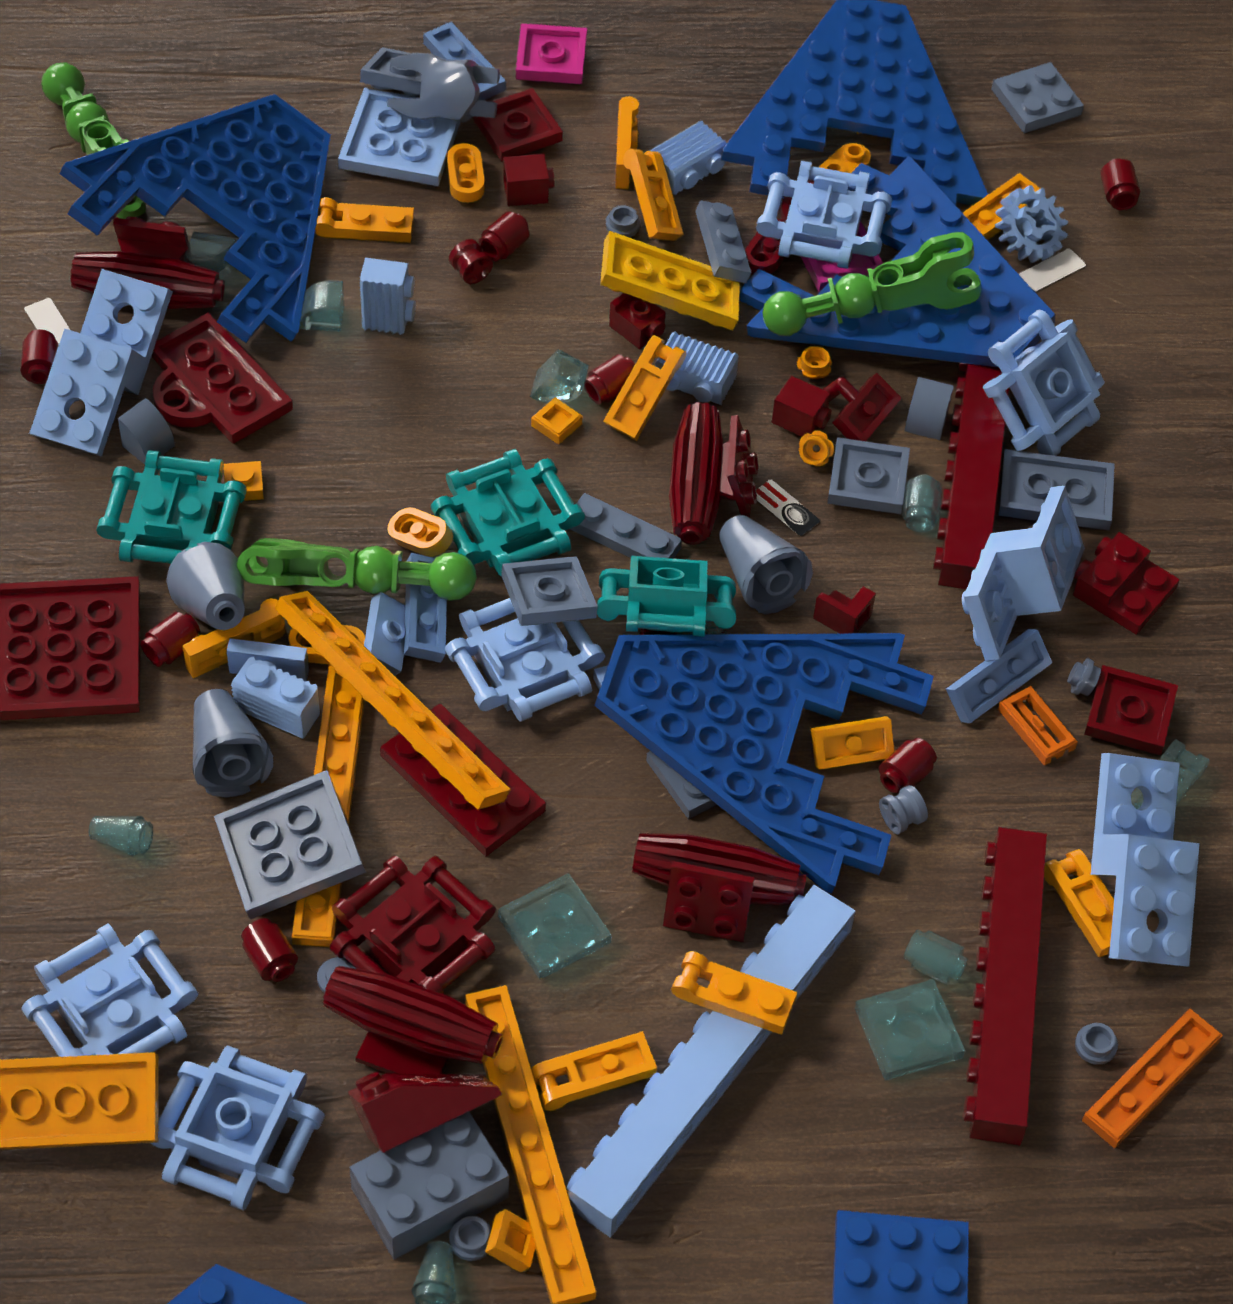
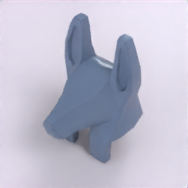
[387,53,500,123]

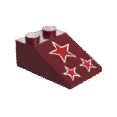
[348,1072,502,1153]

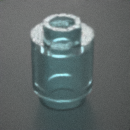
[902,475,943,532]
[903,929,968,985]

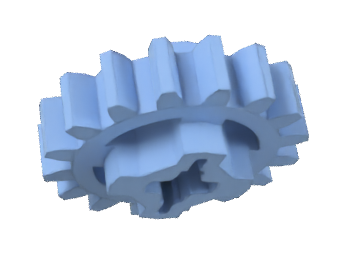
[995,185,1068,263]

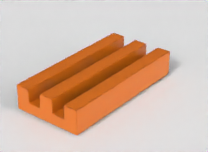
[998,686,1078,766]

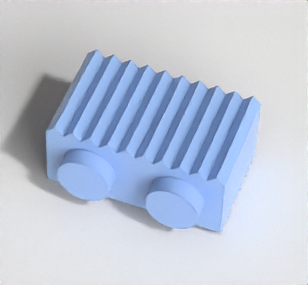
[650,121,727,195]
[360,258,415,335]
[655,331,739,405]
[231,657,320,739]

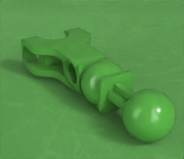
[41,62,146,219]
[763,232,982,336]
[237,538,477,601]

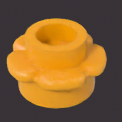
[797,346,832,379]
[799,430,834,467]

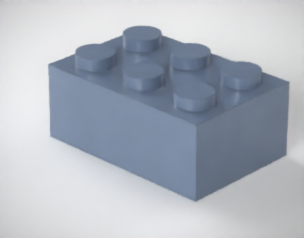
[350,1111,509,1260]

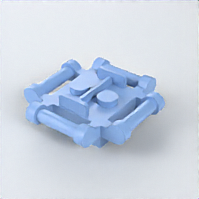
[756,161,892,269]
[983,310,1105,456]
[445,598,605,722]
[21,924,198,1057]
[150,1046,325,1210]

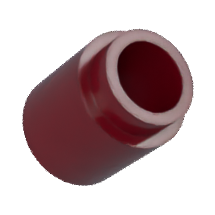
[1100,159,1140,210]
[478,211,530,261]
[20,329,59,384]
[583,354,635,404]
[140,611,200,667]
[879,738,937,794]
[241,918,298,982]

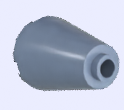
[719,515,813,614]
[166,542,245,630]
[193,689,273,797]

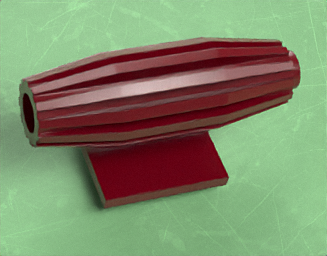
[71,217,225,309]
[669,402,759,545]
[632,833,807,942]
[323,966,503,1074]

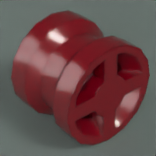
[449,239,493,284]

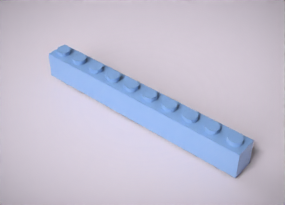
[567,885,855,1238]

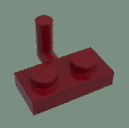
[823,373,902,441]

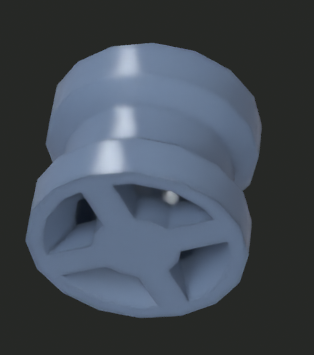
[879,785,928,834]

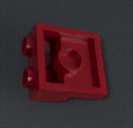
[1073,531,1180,635]

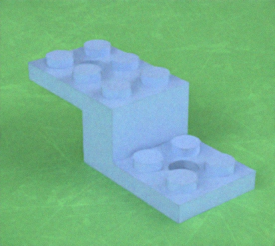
[30,269,172,457]
[962,486,1085,661]
[1091,753,1200,967]

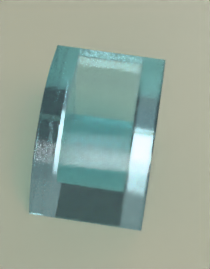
[184,231,235,279]
[299,280,345,332]
[530,349,589,403]

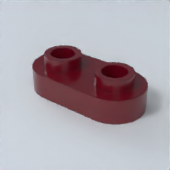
[745,219,786,274]

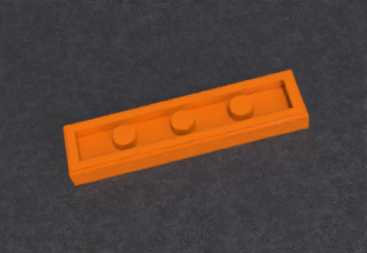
[1082,1008,1223,1149]

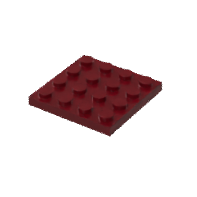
[0,576,140,720]

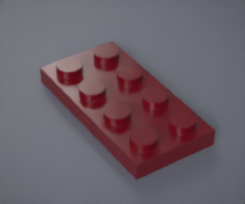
[380,703,546,857]

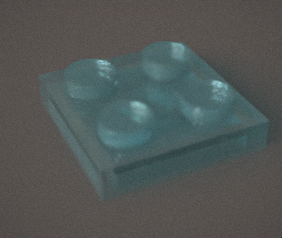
[498,873,611,980]
[855,979,965,1081]

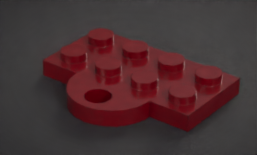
[151,312,293,444]

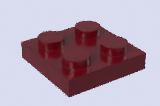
[472,88,563,162]
[1084,665,1178,755]

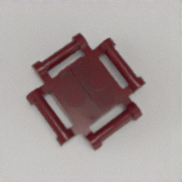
[330,855,496,994]

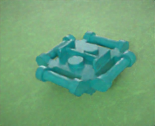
[431,449,585,576]
[96,450,247,564]
[597,556,736,637]

